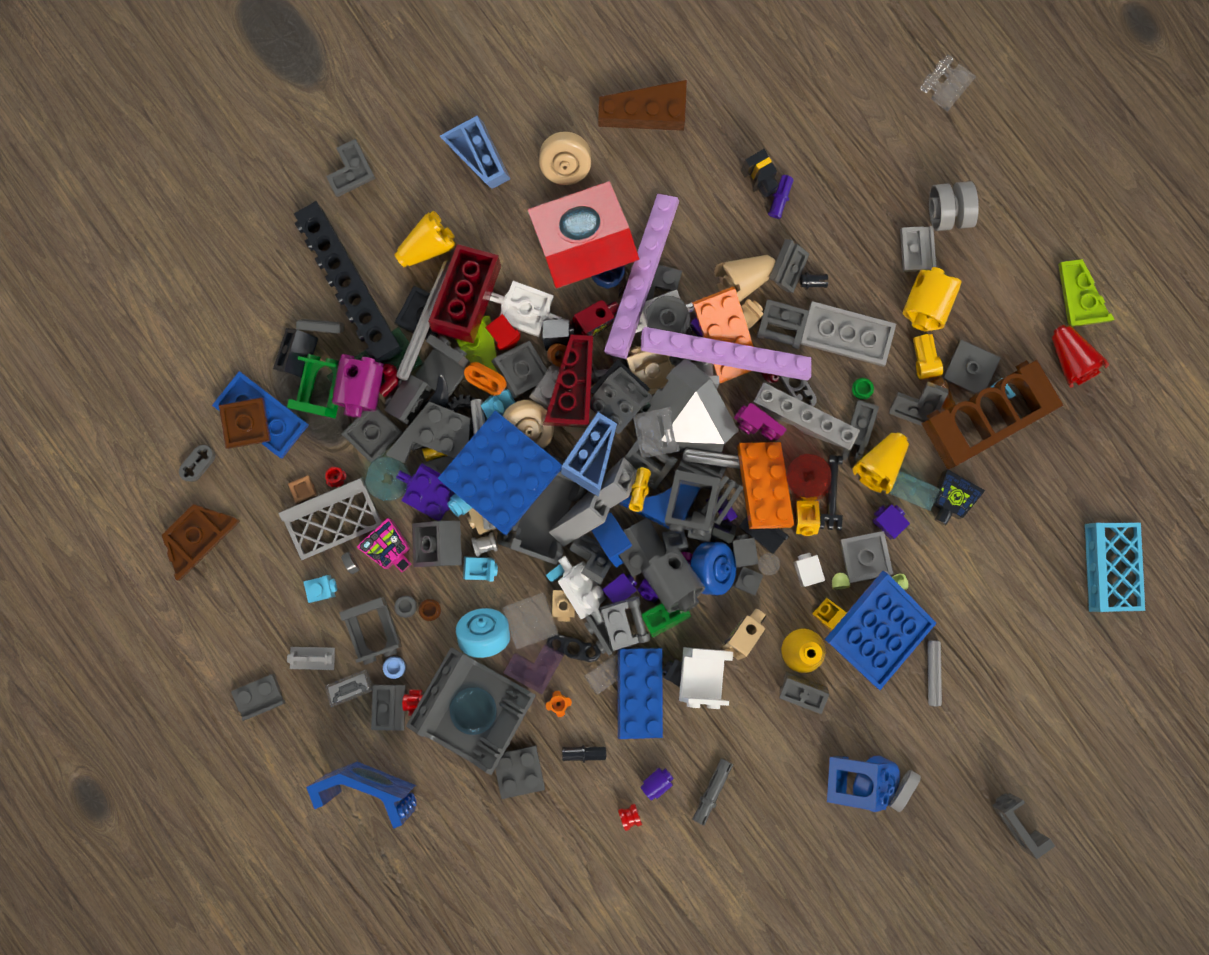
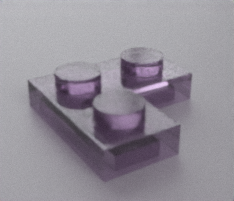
[504,644,564,694]

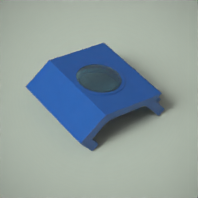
[306,761,417,829]

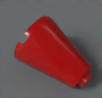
[1052,325,1109,388]

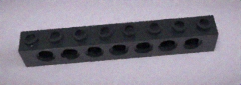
[294,201,403,363]

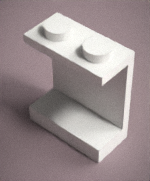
[679,647,733,709]

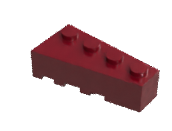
[543,335,593,428]

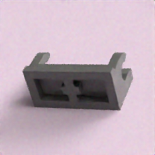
[779,672,829,714]

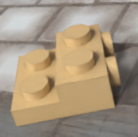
[626,346,675,395]

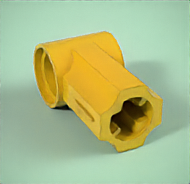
[913,334,943,380]

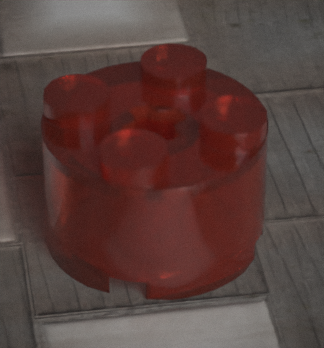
[787,454,832,501]

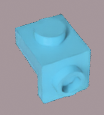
[463,556,498,582]

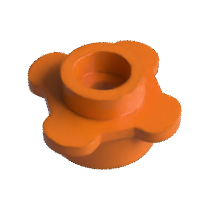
[546,691,572,717]

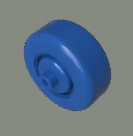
[690,542,736,595]
[853,756,900,812]

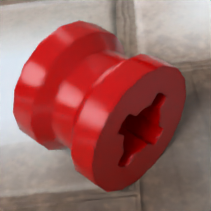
[618,804,642,831]

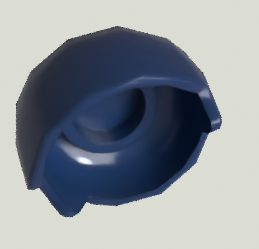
[591,265,625,289]

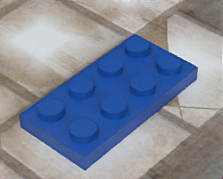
[212,371,309,459]
[618,648,663,739]

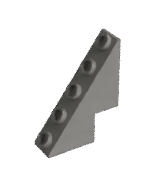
[754,383,860,450]
[549,457,637,547]

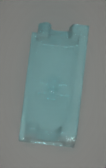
[889,470,940,511]

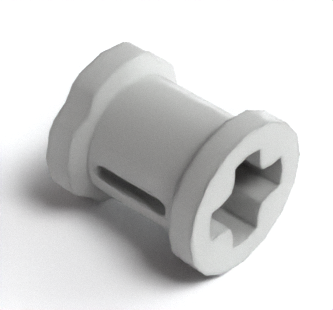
[471,532,498,557]

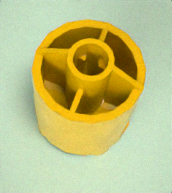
[903,267,962,331]

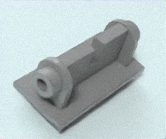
[287,647,335,670]

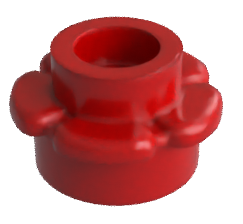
[325,467,347,488]

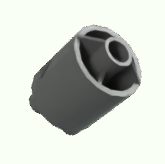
[642,546,705,613]

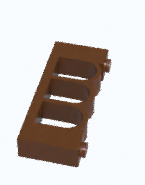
[921,360,1063,469]

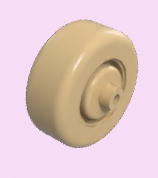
[539,132,591,185]
[502,400,554,449]

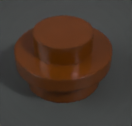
[419,599,441,621]

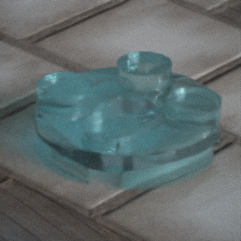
[365,457,410,501]

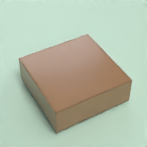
[288,475,317,504]

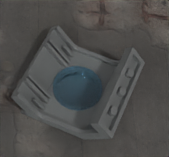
[406,647,536,775]

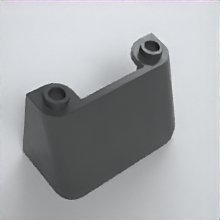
[497,472,585,565]

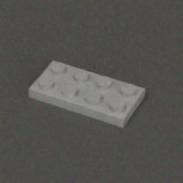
[800,301,896,367]

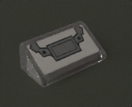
[325,669,373,707]

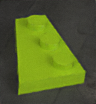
[1058,259,1115,327]
[455,316,498,373]

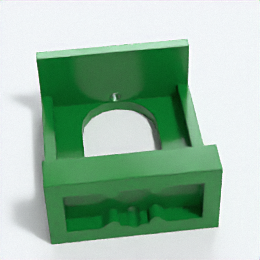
[287,354,339,419]

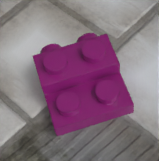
[734,403,787,441]

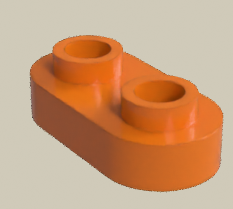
[464,362,507,396]

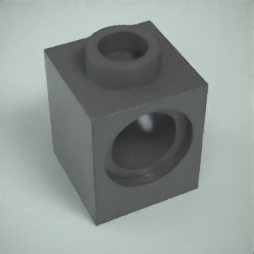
[731,534,759,567]

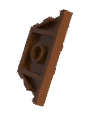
[162,504,240,581]

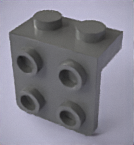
[415,334,471,397]

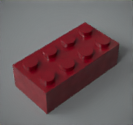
[428,244,501,343]

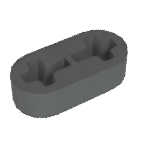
[179,445,216,482]

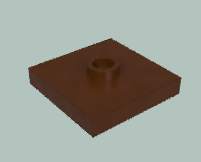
[219,397,271,449]

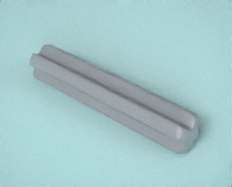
[683,448,740,469]
[928,640,942,706]

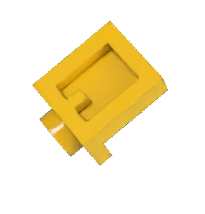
[796,501,820,536]

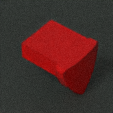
[485,314,521,350]

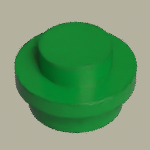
[852,378,874,400]

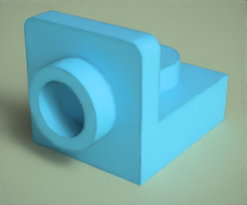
[481,389,515,418]
[304,575,337,603]

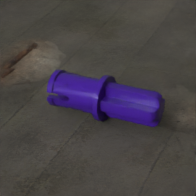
[768,175,794,219]

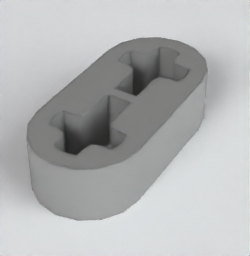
[889,770,921,812]

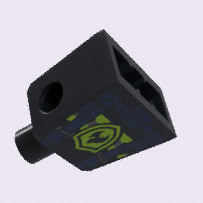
[931,470,985,526]

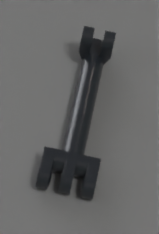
[819,455,843,531]

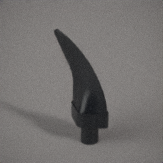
[420,374,449,410]

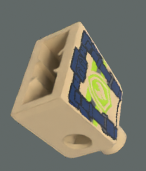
[721,609,766,660]

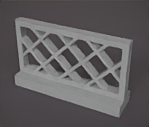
[279,477,382,560]

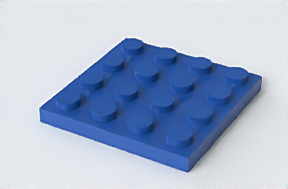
[438,410,562,535]
[824,571,936,690]

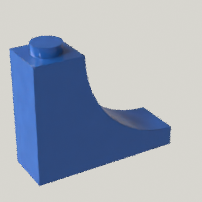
[620,484,701,533]

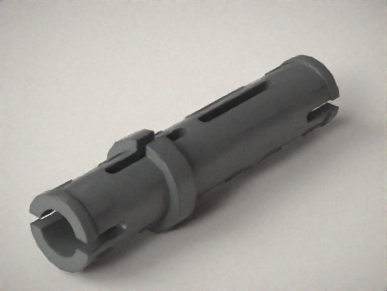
[692,758,734,826]

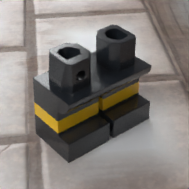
[741,149,779,199]

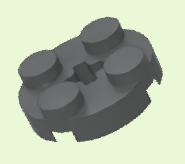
[646,296,690,334]

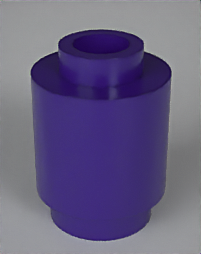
[640,768,674,801]

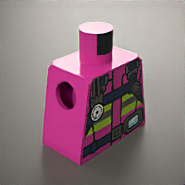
[357,518,411,573]

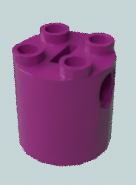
[332,354,384,418]

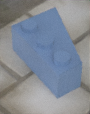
[440,116,510,189]
[561,412,617,497]

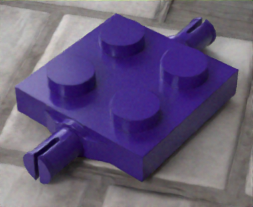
[396,464,462,521]

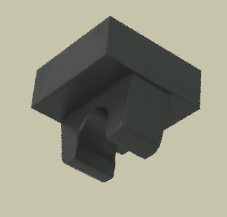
[711,518,737,545]

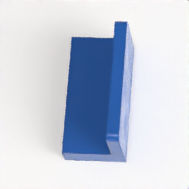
[591,513,632,568]

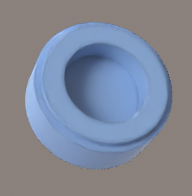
[383,656,406,679]

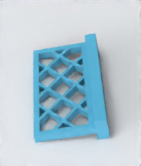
[1085,523,1145,612]

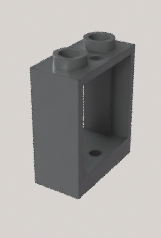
[664,470,721,537]

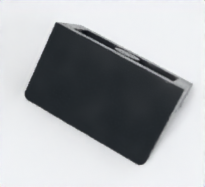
[273,328,318,378]
[739,517,789,554]

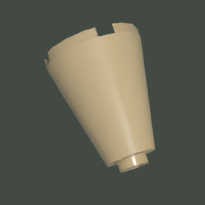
[715,255,776,302]

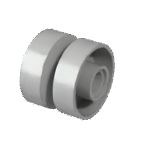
[929,181,979,231]

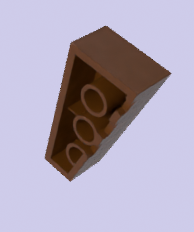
[598,80,687,131]

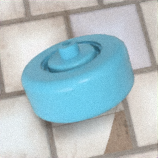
[456,608,510,658]

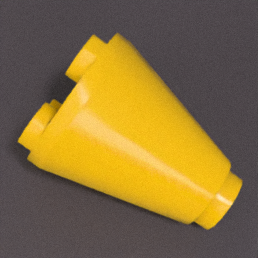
[394,211,455,267]

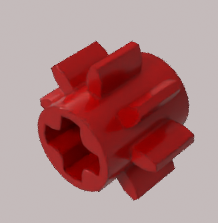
[402,690,423,716]

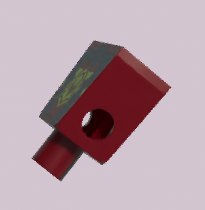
[570,300,619,337]

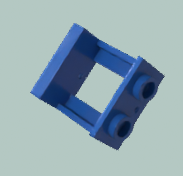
[827,756,890,811]

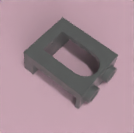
[339,597,402,665]
[992,793,1055,859]

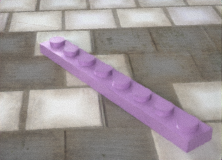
[604,194,679,359]
[641,327,811,381]

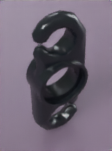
[546,634,601,663]

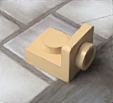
[741,299,763,330]

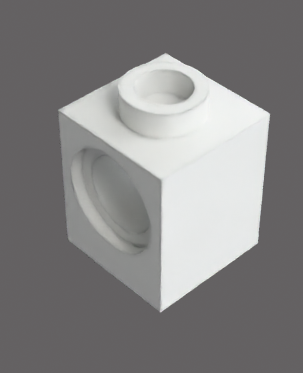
[793,553,825,587]

